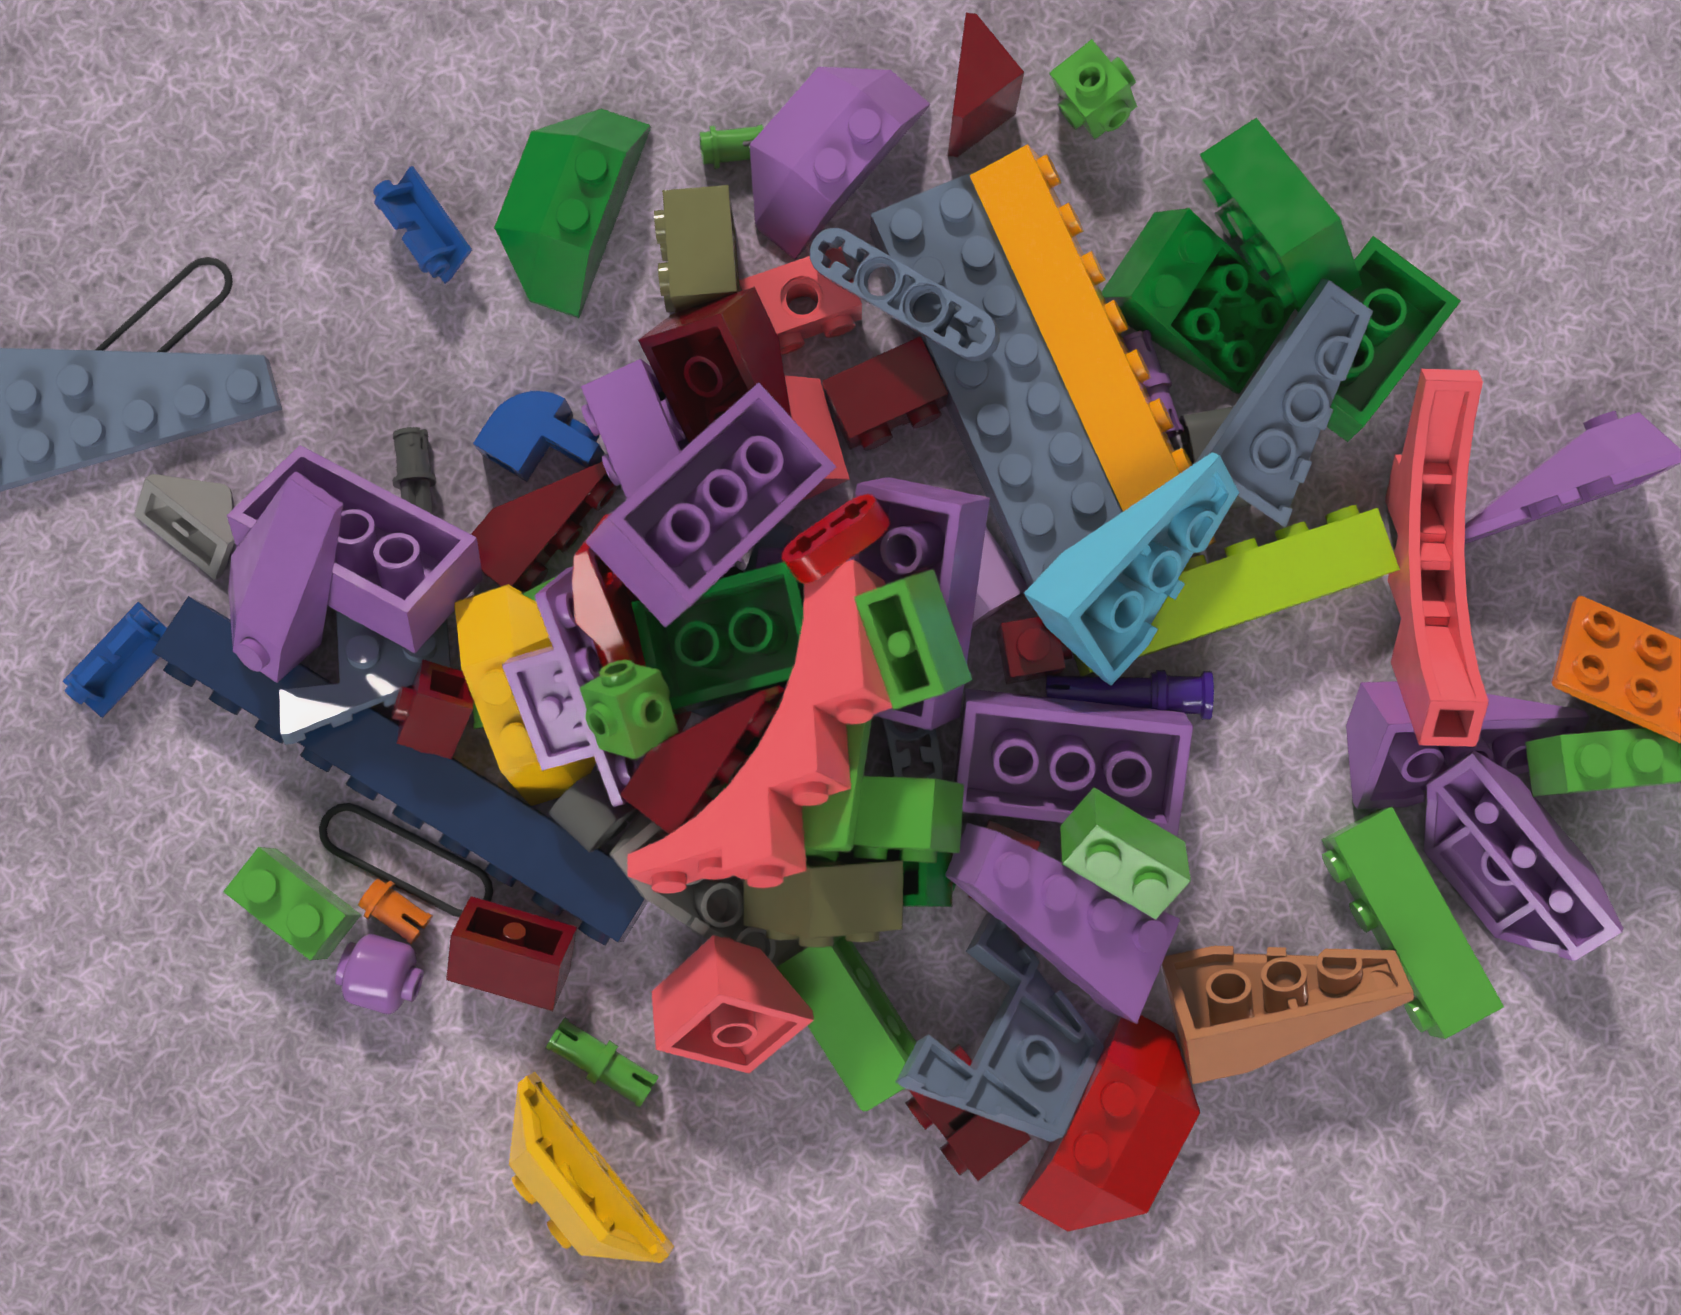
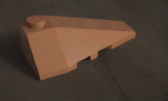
[1162,946,1414,1084]

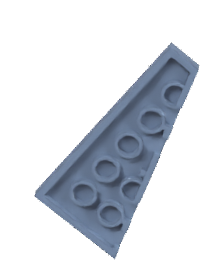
[0,348,282,492]

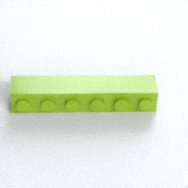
[1072,505,1400,676]

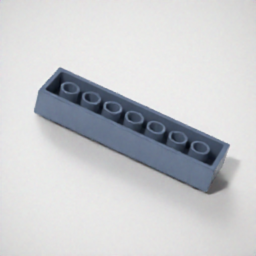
[870,173,1123,588]

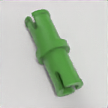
[545,1017,659,1108]

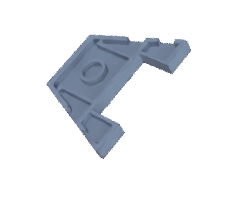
[280,610,451,745]
[896,913,1104,1142]

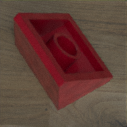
[947,12,1024,157]

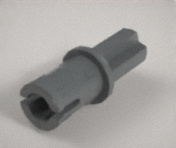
[392,427,437,514]

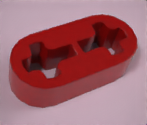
[782,494,890,583]

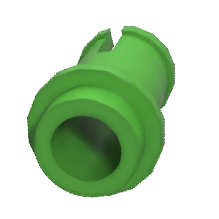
[699,124,763,169]

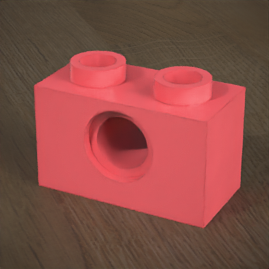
[739,246,862,355]

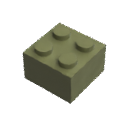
[654,185,740,313]
[744,851,903,947]

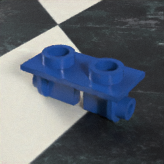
[373,166,472,284]
[62,602,167,718]

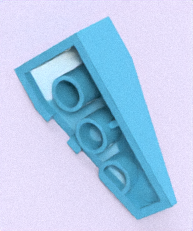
[1024,452,1239,685]

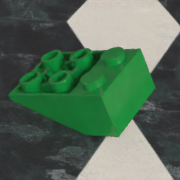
[1102,208,1295,394]

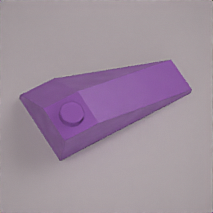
[1465,411,1681,544]
[228,471,343,683]
[1346,681,1589,809]

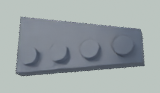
[1194,279,1373,528]

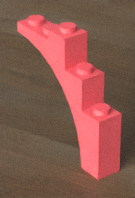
[1385,369,1489,747]
[627,560,892,894]

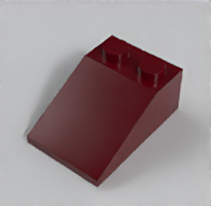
[638,287,792,444]

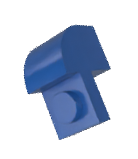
[473,391,605,482]

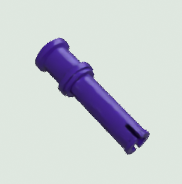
[1046,670,1214,720]

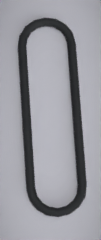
[95,257,233,352]
[319,803,493,918]

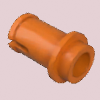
[358,878,433,945]

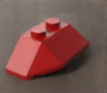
[1018,1015,1201,1232]

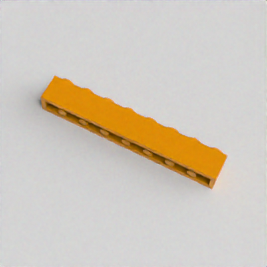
[969,144,1216,553]

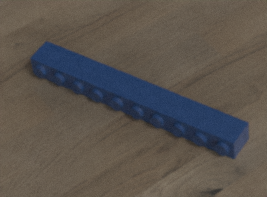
[152,596,649,946]

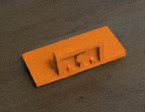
[1552,596,1681,743]

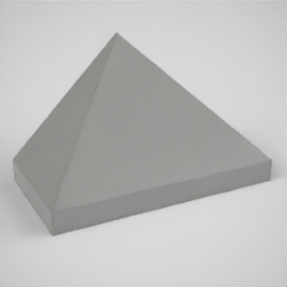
[134,474,235,580]

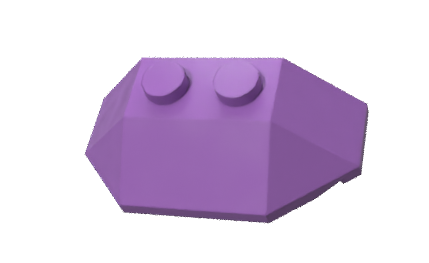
[750,67,930,260]
[1424,750,1623,961]

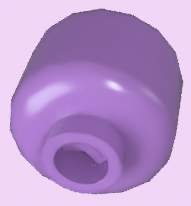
[335,934,424,1015]

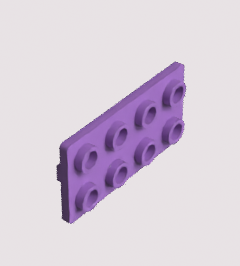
[502,567,647,807]

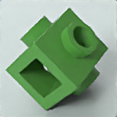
[1049,39,1137,139]
[580,660,679,759]

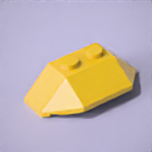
[454,584,596,806]
[509,1072,674,1263]

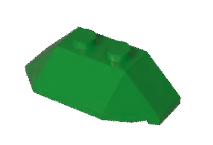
[494,108,651,318]

